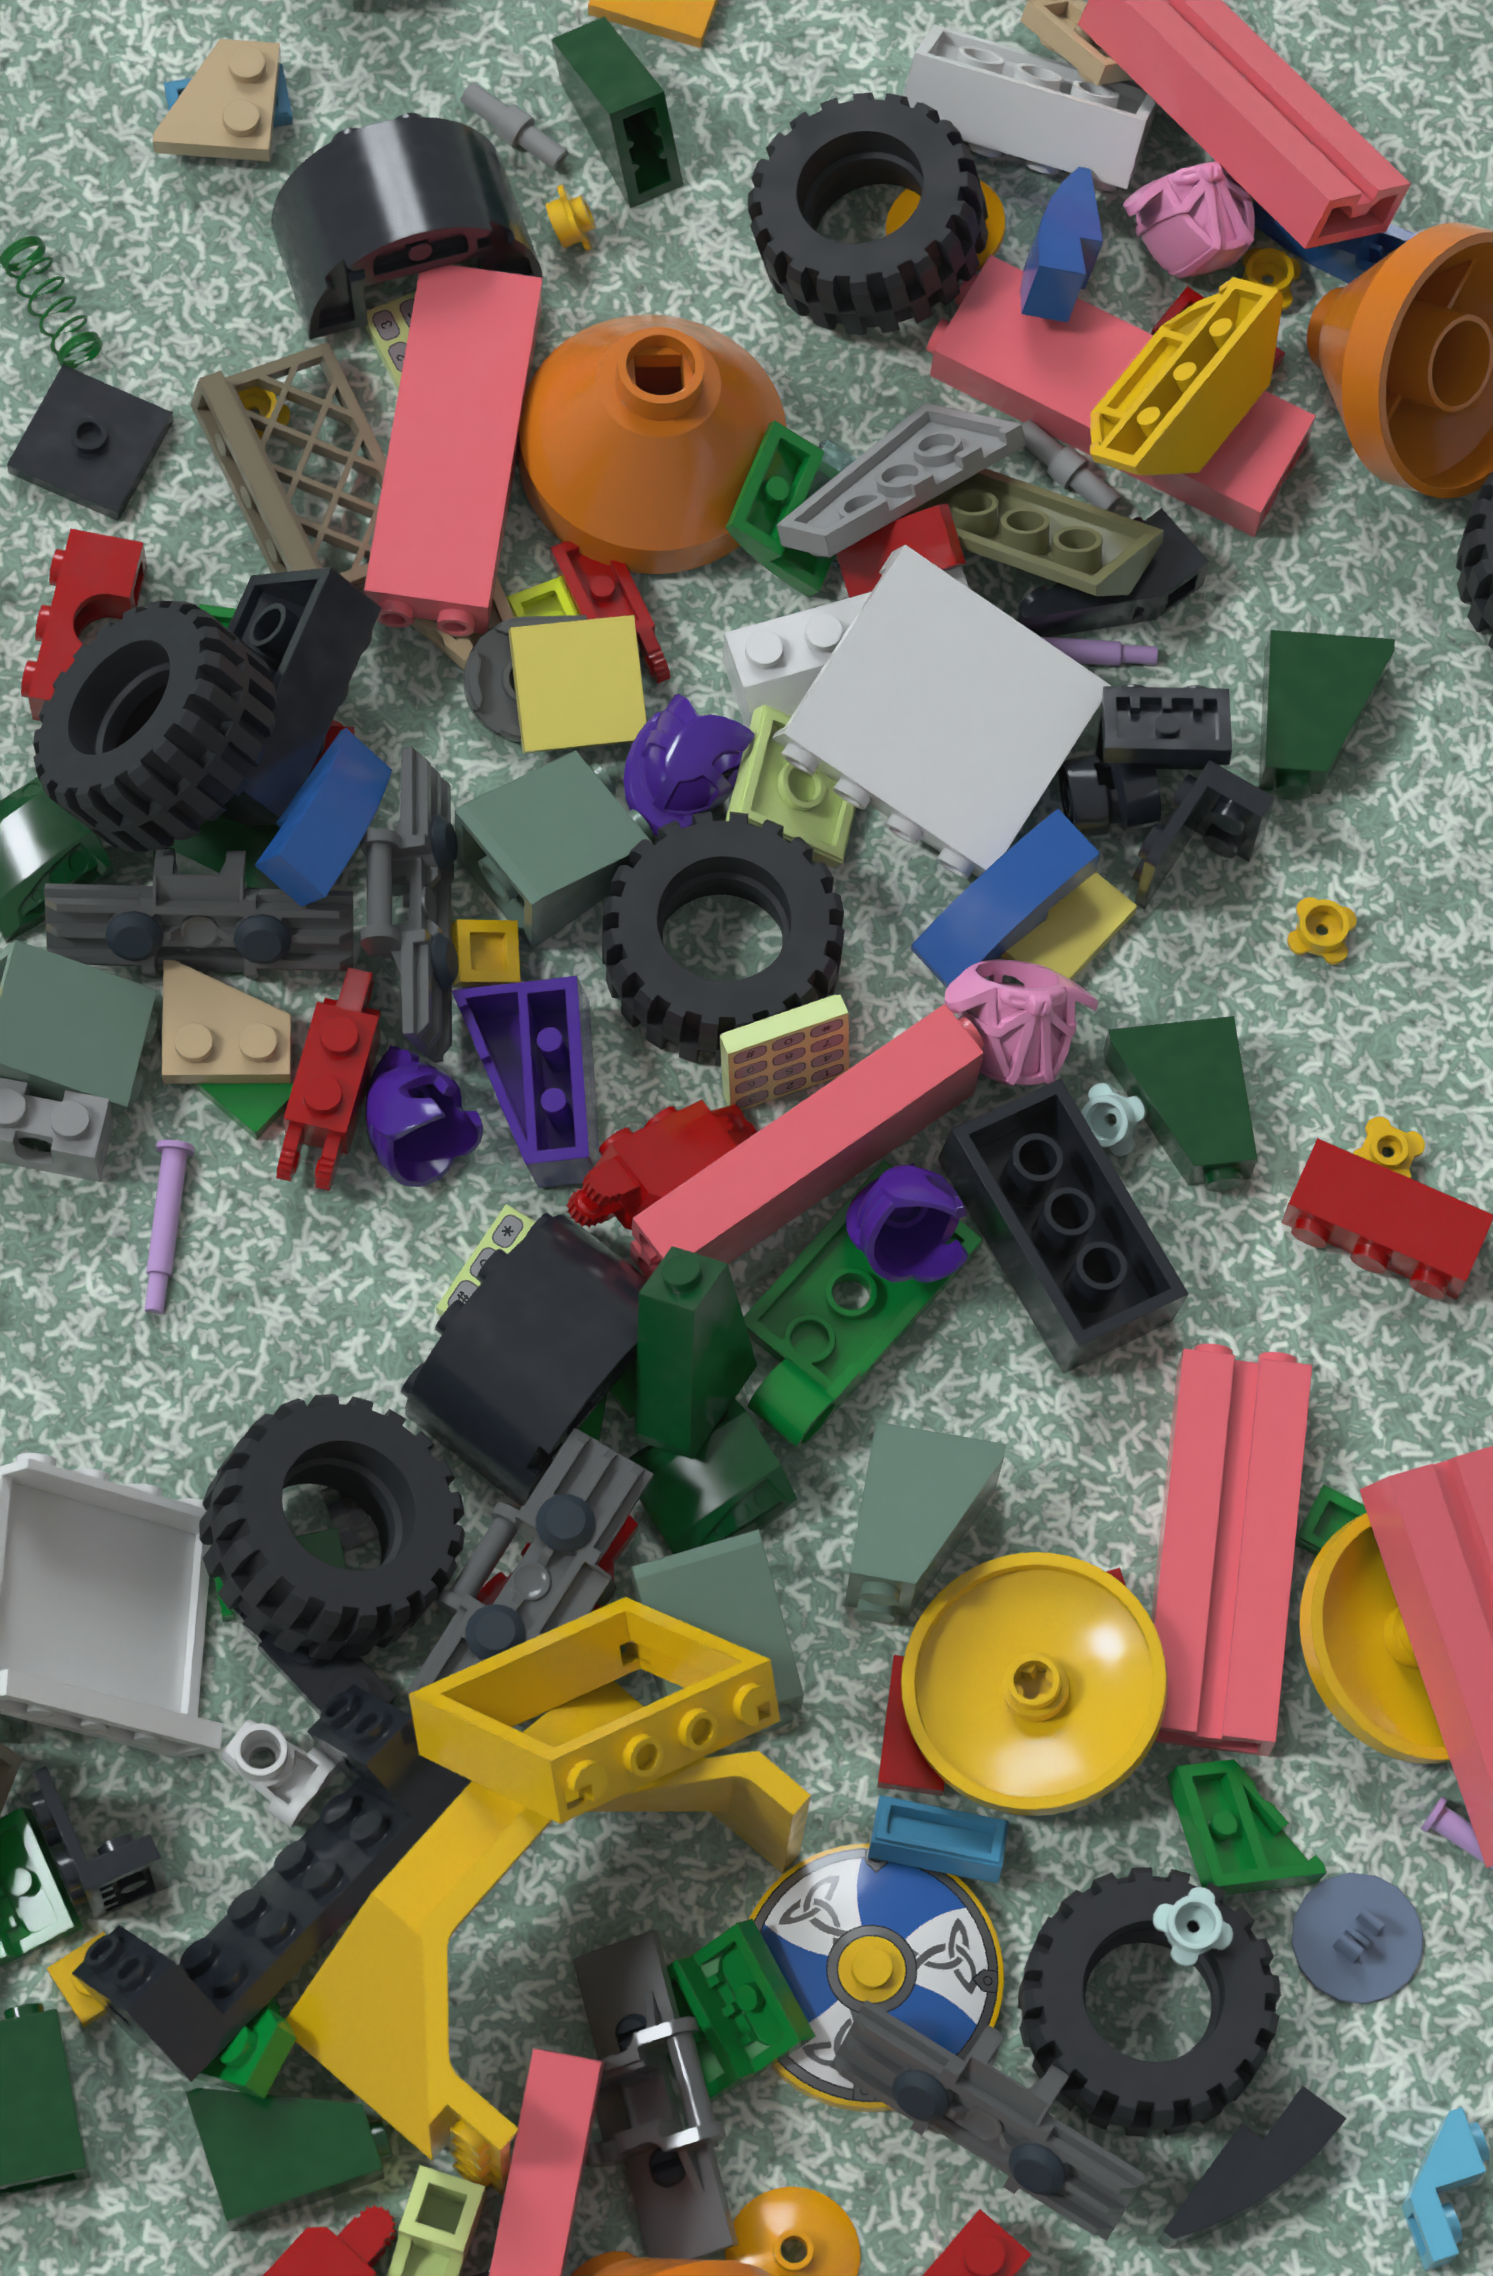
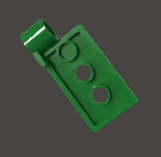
[744,1159,983,1449]

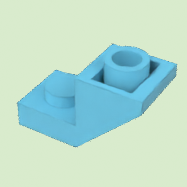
[1402,2107,1490,2271]

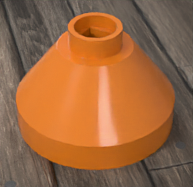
[1307,222,1493,499]
[517,315,787,574]

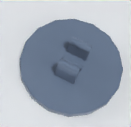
[1291,1872,1423,2004]

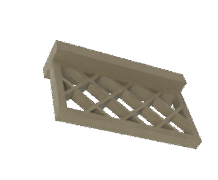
[190,342,386,586]

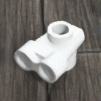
[221,1719,338,1829]

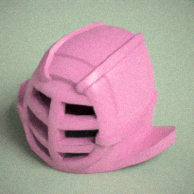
[1123,161,1255,278]
[945,959,1099,1086]

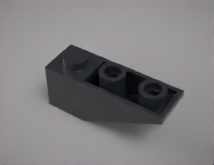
[1017,508,1209,637]

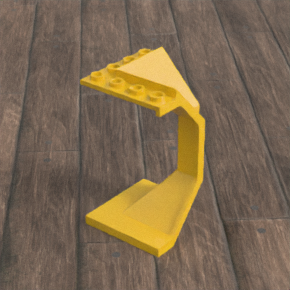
[286,1681,811,2195]

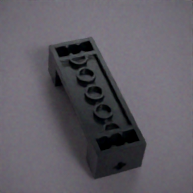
[71,1684,470,2082]

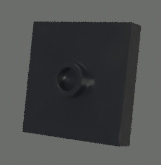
[7,365,174,521]

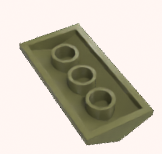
[896,468,1164,596]

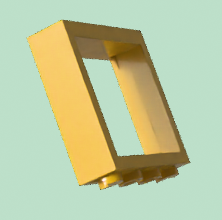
[409,1597,780,1824]

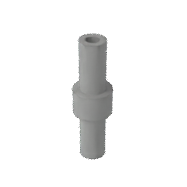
[461,82,569,171]
[1022,419,1121,512]

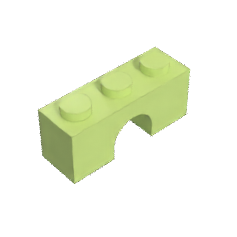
[387,2165,486,2276]

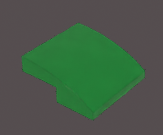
[726,421,839,597]
[0,1807,83,1967]
[667,1919,816,2102]

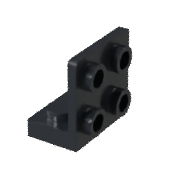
[1094,684,1232,770]
[1132,760,1275,909]
[28,1766,169,1920]

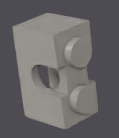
[0,1077,114,1182]

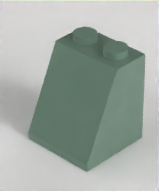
[454,750,654,950]
[0,940,158,1117]
[844,1422,1006,1623]
[630,1530,804,1732]

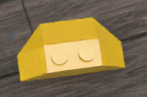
[1090,277,1284,476]

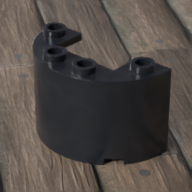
[271,113,543,340]
[401,1212,648,1507]

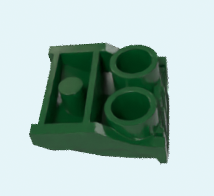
[0,776,114,943]
[628,1399,797,1555]

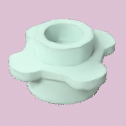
[1081,1083,1147,1156]
[1153,1887,1233,1967]

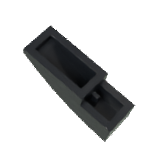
[1157,2086,1347,2249]

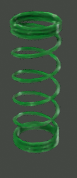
[0,236,103,369]

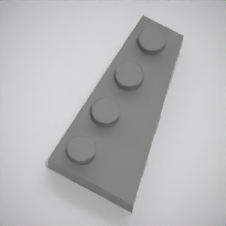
[777,403,1026,557]

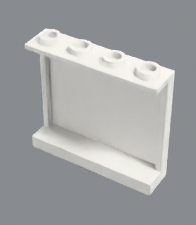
[772,545,1111,879]
[0,1453,222,1758]

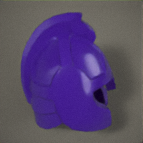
[623,694,755,837]
[365,1045,483,1187]
[846,1163,969,1283]

